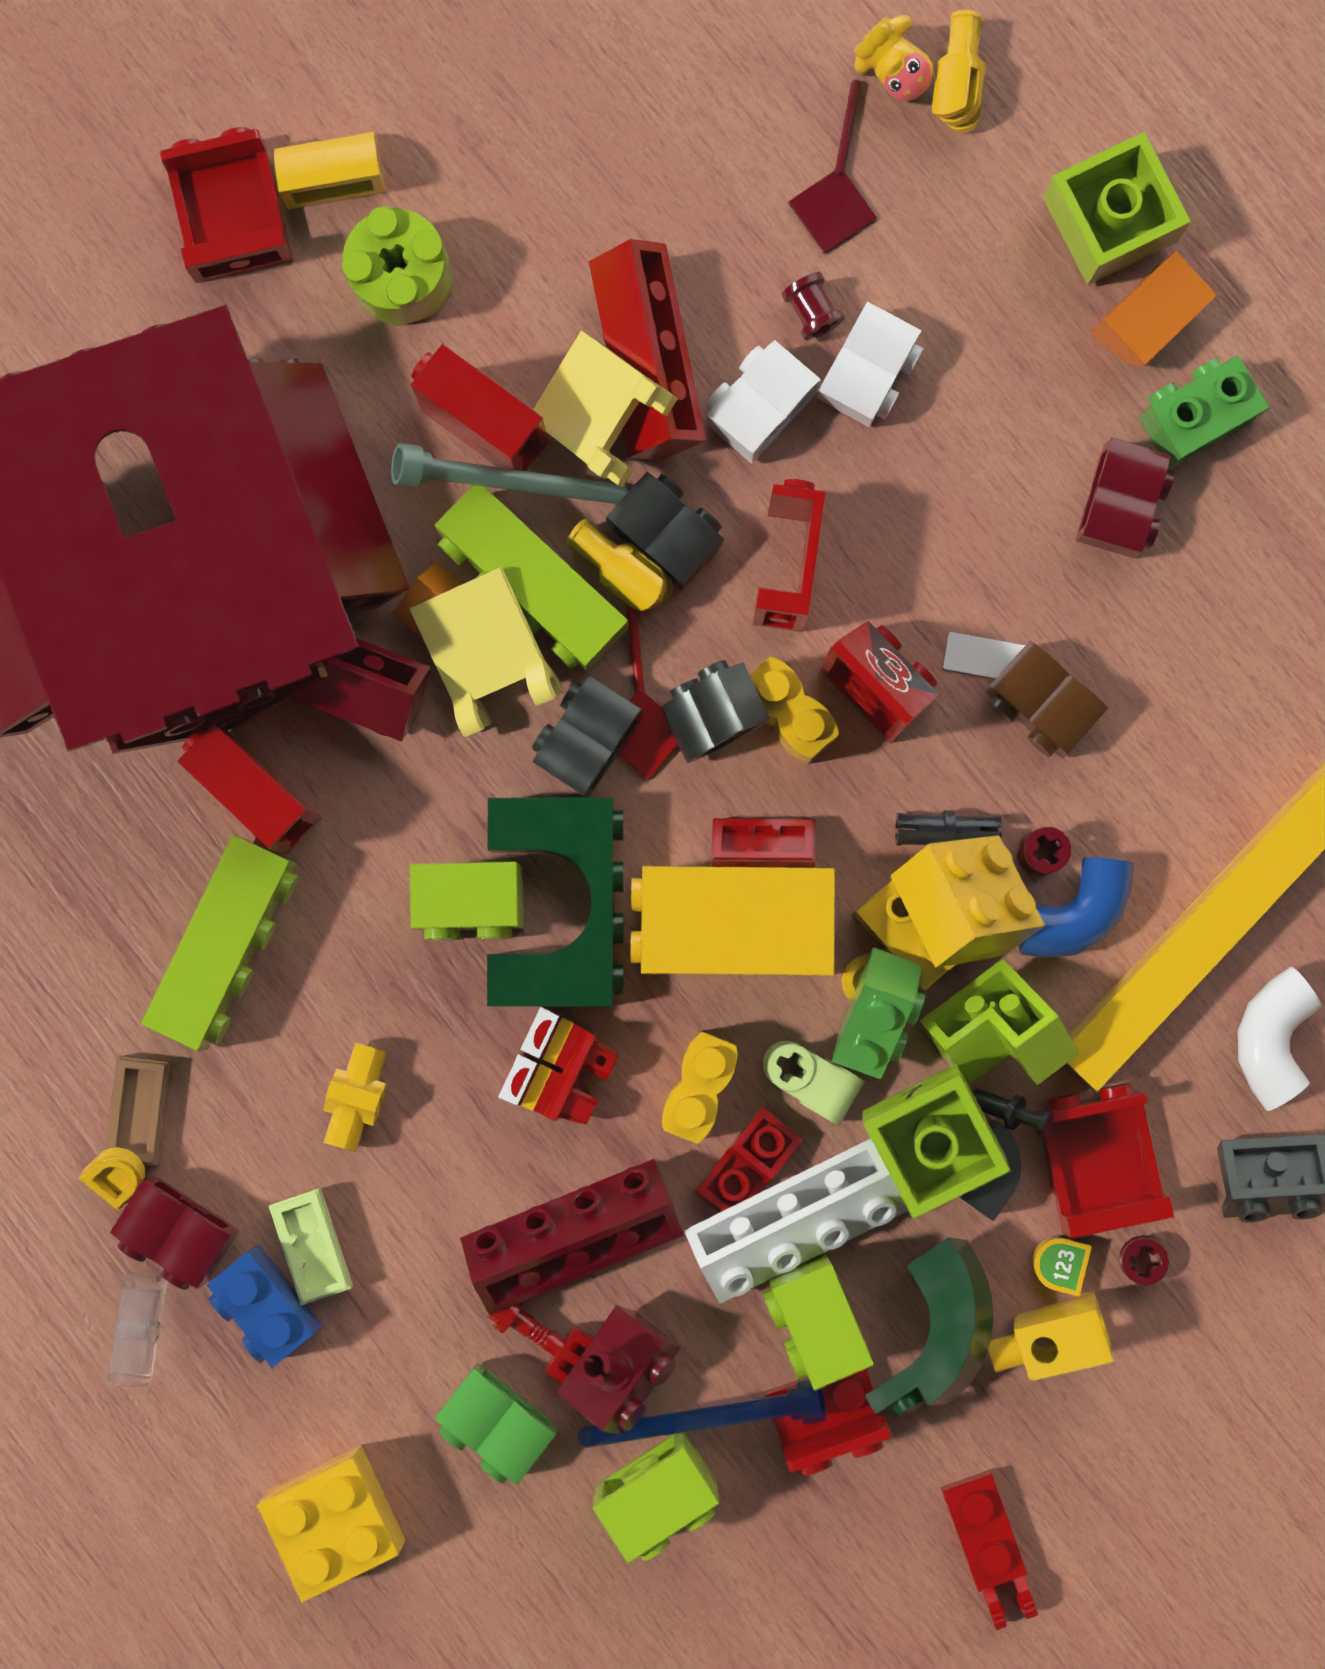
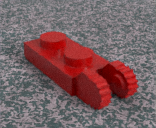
[940,1470,1038,1631]

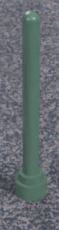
[391,443,630,504]

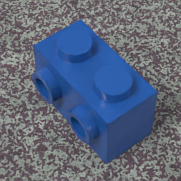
[206,1245,323,1368]

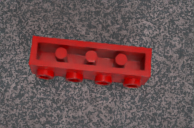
[588,239,706,459]

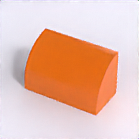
[1090,251,1217,367]

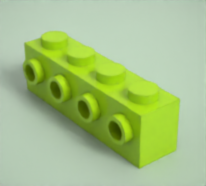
[435,485,629,673]
[141,834,299,1051]

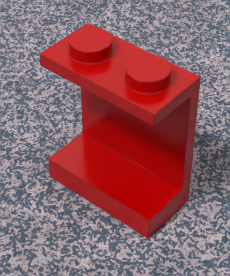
[752,479,826,632]

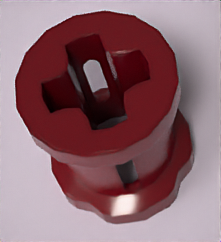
[782,272,845,340]
[1017,827,1071,876]

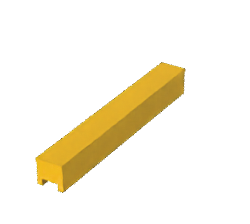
[1066,762,1325,1092]

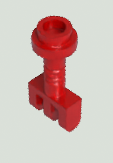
[487,1301,594,1383]

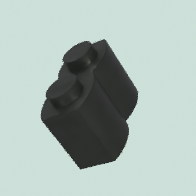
[606,472,724,590]
[661,660,770,763]
[532,676,644,798]

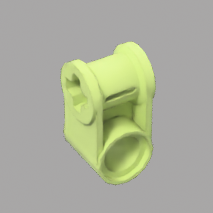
[762,1041,865,1126]

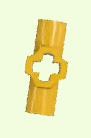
[323,1043,388,1152]

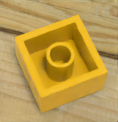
[890,835,1045,968]
[256,1445,406,1603]

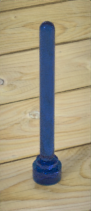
[577,1379,827,1448]

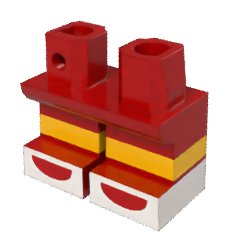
[498,1006,619,1125]

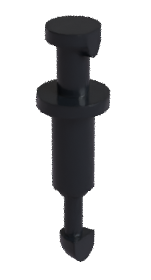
[971,1088,1054,1137]

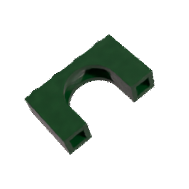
[487,797,624,1007]

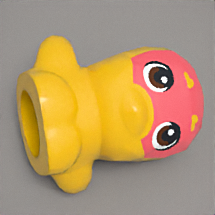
[853,15,934,101]

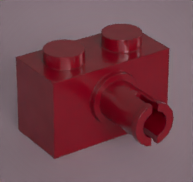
[556,1305,681,1435]

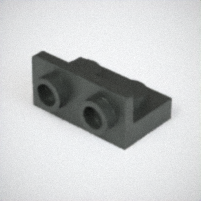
[1217,1134,1325,1223]

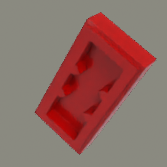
[711,818,816,868]

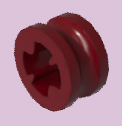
[1119,1235,1169,1286]

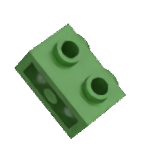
[1139,355,1270,470]
[831,947,925,1079]

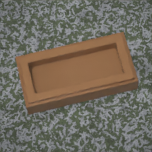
[105,1056,172,1166]

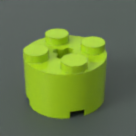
[342,206,453,326]

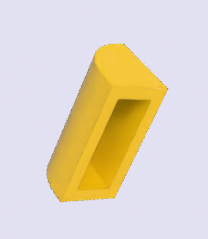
[274,131,386,210]

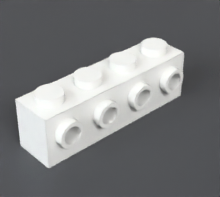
[684,1138,908,1304]

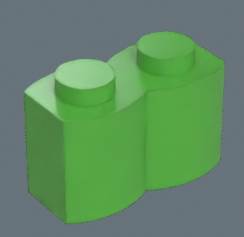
[435,1363,559,1485]

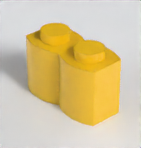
[749,656,839,764]
[662,1031,737,1144]

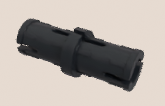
[895,810,1002,846]

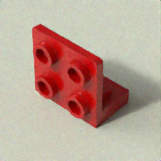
[764,1368,892,1475]

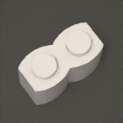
[816,301,924,427]
[706,340,821,464]

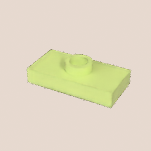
[269,1187,353,1306]

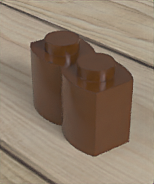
[986,641,1108,758]

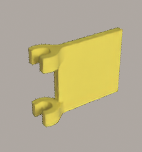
[533,330,678,487]
[409,567,563,738]

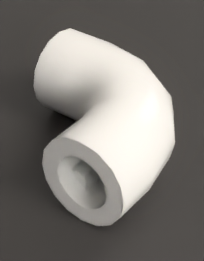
[1237,967,1323,1111]

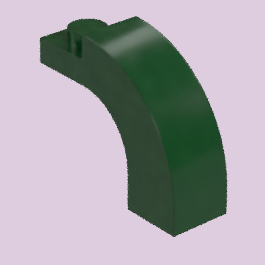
[865,1237,993,1418]

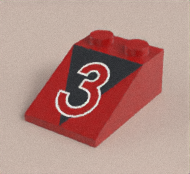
[820,621,940,743]

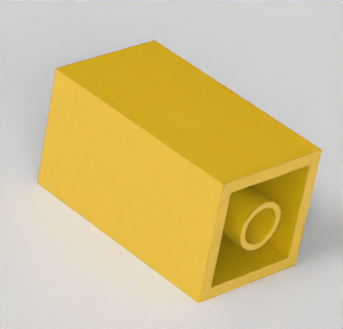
[631,866,835,976]

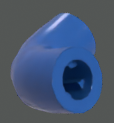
[1019,857,1134,958]

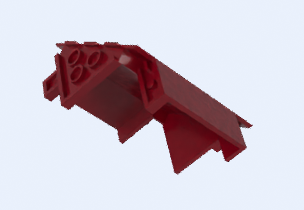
[0,304,410,754]

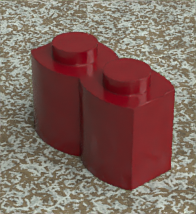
[1076,437,1175,558]
[110,1176,239,1290]

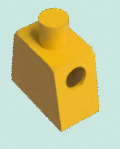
[988,1291,1113,1381]

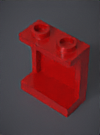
[159,127,293,283]
[1036,1083,1174,1239]

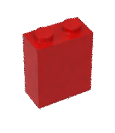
[411,344,549,471]
[177,723,321,855]

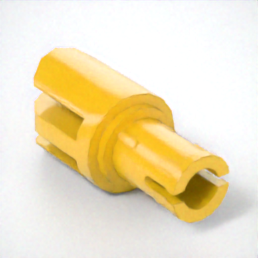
[932,10,987,134]
[566,518,673,611]

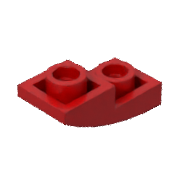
[694,1107,803,1213]

